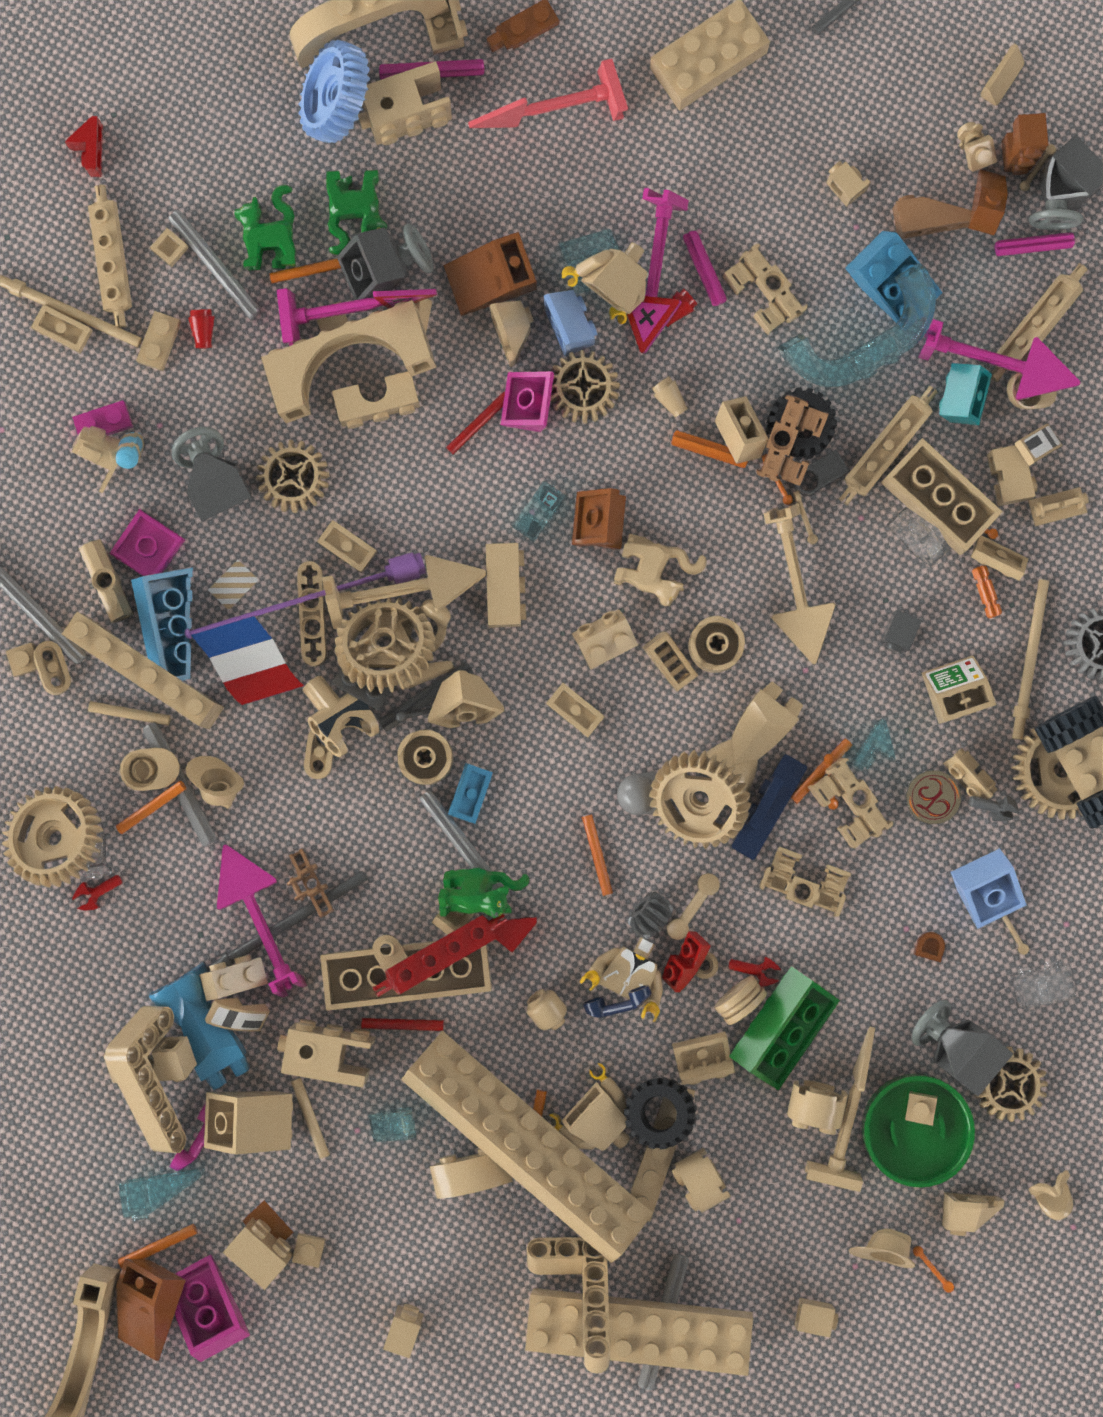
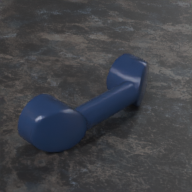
[583,985,652,1018]

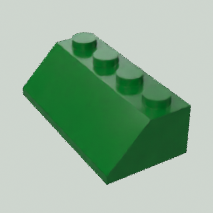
[729,966,840,1091]

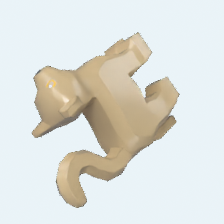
[614,534,707,607]

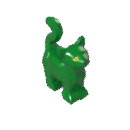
[326,170,388,255]
[234,184,296,271]
[438,868,530,918]

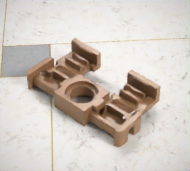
[756,395,829,486]

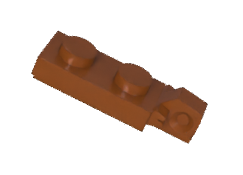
[487,0,560,53]

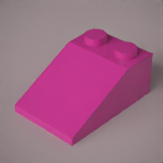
[175,1254,250,1362]

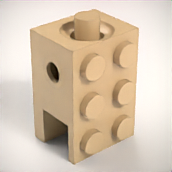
[358,61,452,145]
[277,1019,376,1088]

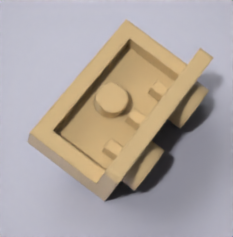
[424,0,468,54]
[572,610,638,670]
[672,1032,735,1085]

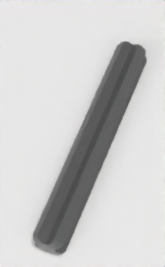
[379,662,474,731]

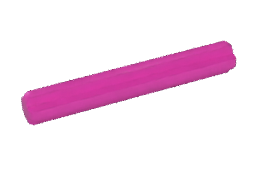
[379,59,485,80]

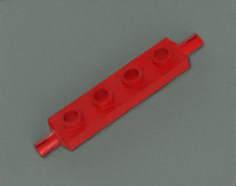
[372,914,508,997]

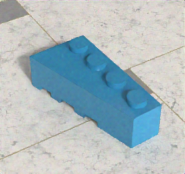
[131,567,193,681]

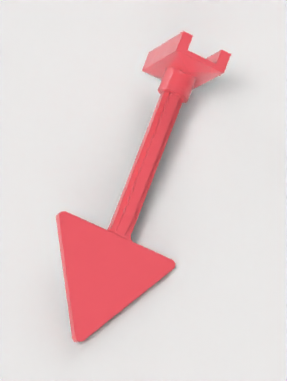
[468,59,628,128]

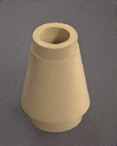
[652,376,688,417]

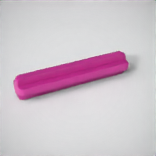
[683,231,727,306]
[995,232,1075,256]

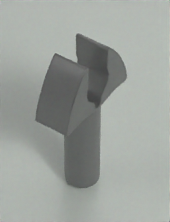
[969,795,1019,821]

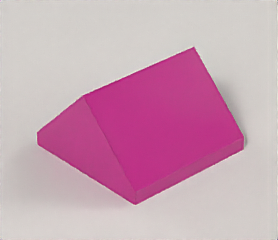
[500,371,554,432]

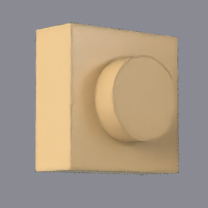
[964,135,997,172]
[150,228,189,268]
[6,643,37,677]
[905,1091,938,1126]
[292,1233,326,1268]

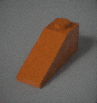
[968,169,1008,235]

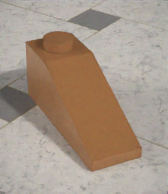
[892,195,971,239]

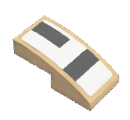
[1014,423,1063,466]
[205,998,270,1032]

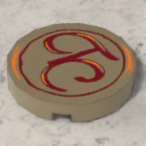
[906,771,961,824]

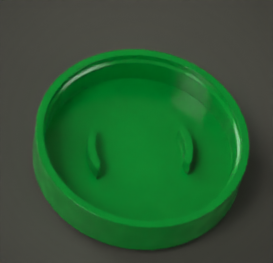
[861,1074,975,1188]

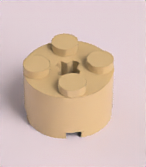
[688,616,745,673]
[397,730,453,785]
[787,1080,848,1135]
[671,1147,731,1213]

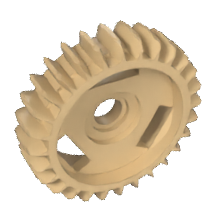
[335,597,436,694]
[1012,728,1083,820]
[649,750,751,849]
[2,786,104,888]

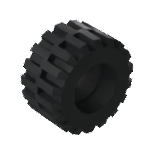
[766,388,837,460]
[624,1077,697,1150]

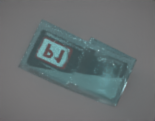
[512,481,567,542]

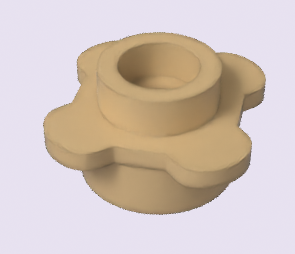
[957,122,984,150]

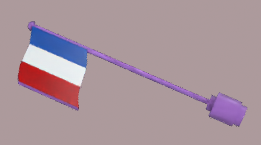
[185,552,426,705]

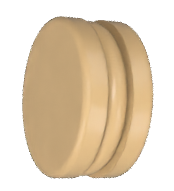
[714,976,767,1025]

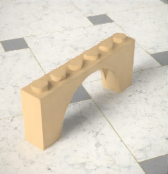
[261,300,437,424]
[62,611,224,730]
[45,1263,121,1417]

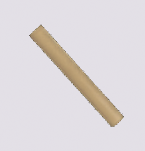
[88,701,171,726]
[291,1078,330,1159]

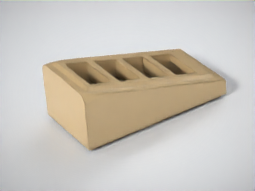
[642,631,698,692]
[404,661,455,690]

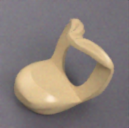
[403,599,451,653]
[1029,1170,1073,1220]

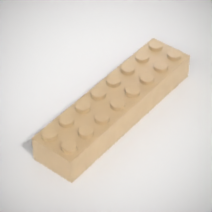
[525,1288,753,1376]

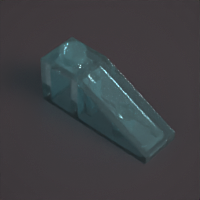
[119,1167,206,1221]

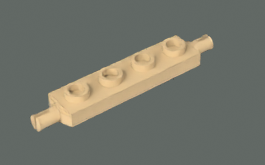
[88,185,132,328]
[991,263,1088,382]
[839,386,938,506]

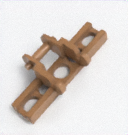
[287,848,334,918]

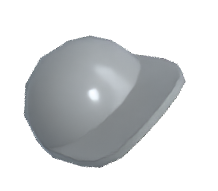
[617,772,673,815]

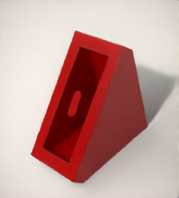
[494,916,537,953]

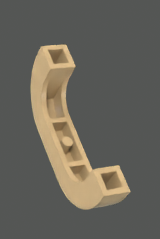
[289,0,450,68]

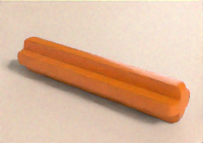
[671,430,748,468]

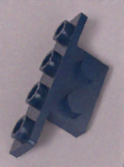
[731,754,807,860]

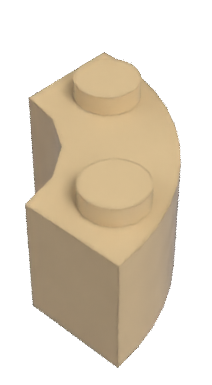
[430,1148,513,1199]

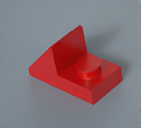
[65,116,103,177]

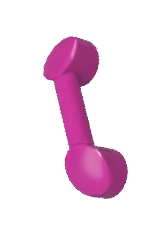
[169,1103,206,1171]

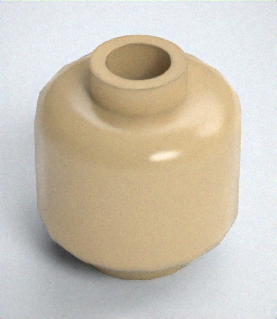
[527,989,567,1030]

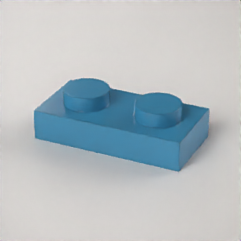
[448,763,493,824]

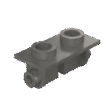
[331,669,391,711]

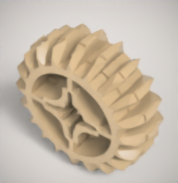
[550,350,620,424]
[256,440,330,513]
[974,1046,1048,1122]

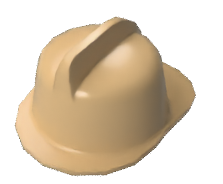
[186,756,244,809]
[849,1228,915,1268]

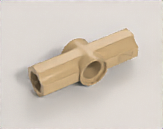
[79,539,134,623]

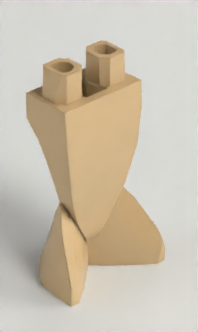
[704,682,803,792]

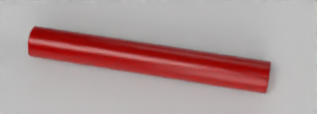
[446,392,505,455]
[361,1018,444,1031]

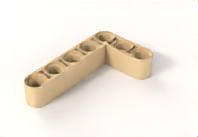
[105,1006,186,1153]
[527,1237,610,1374]

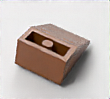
[443,232,537,316]
[116,1259,186,1361]

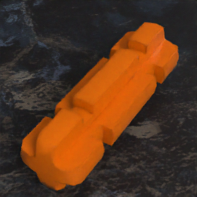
[972,565,1002,618]

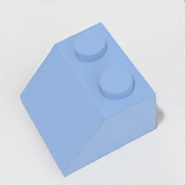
[544,290,598,357]
[951,848,1026,929]

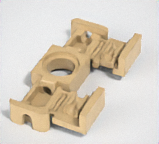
[722,244,807,335]
[808,758,893,849]
[759,846,851,917]

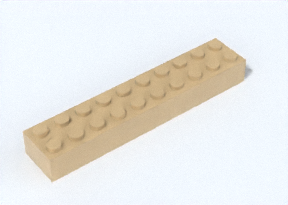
[401,1031,653,1263]

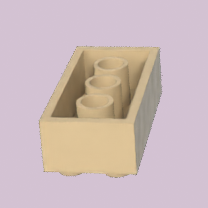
[650,0,770,111]
[881,438,1003,555]

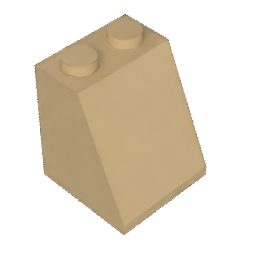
[204,1091,293,1155]

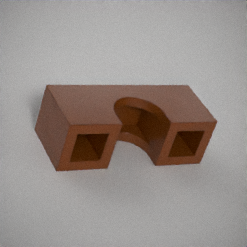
[1001,113,1049,175]

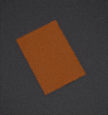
[242,1200,294,1240]

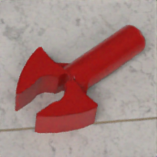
[72,875,122,910]
[728,956,781,987]

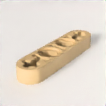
[297,561,327,667]

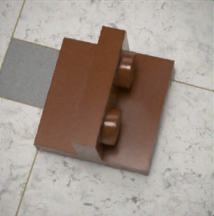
[572,488,626,550]

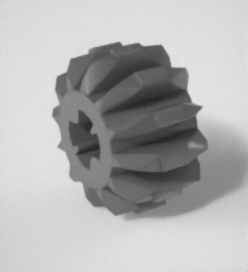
[628,891,674,939]

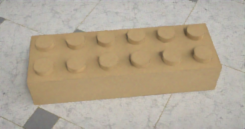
[320,940,492,1011]

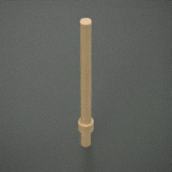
[0,274,142,348]
[1012,579,1050,740]

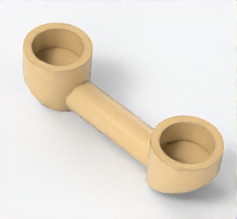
[666,873,720,940]

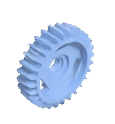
[299,40,370,143]

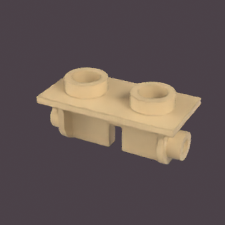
[1028,487,1089,526]
[943,748,998,799]

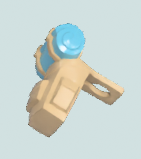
[72,426,144,493]

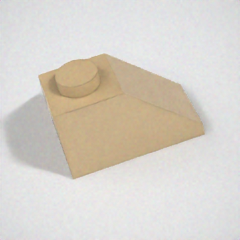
[490,300,534,367]
[428,670,504,728]
[942,1192,1004,1236]

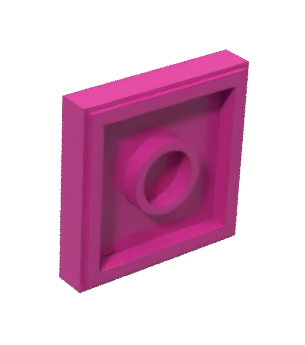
[109,509,185,576]

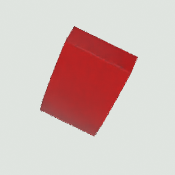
[662,931,711,993]

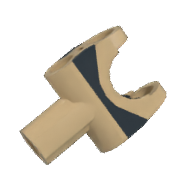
[303,676,379,757]

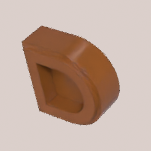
[913,932,945,963]

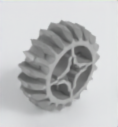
[1064,607,1103,681]

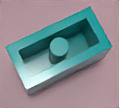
[939,363,992,425]

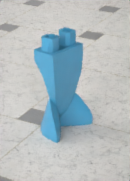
[148,962,250,1090]

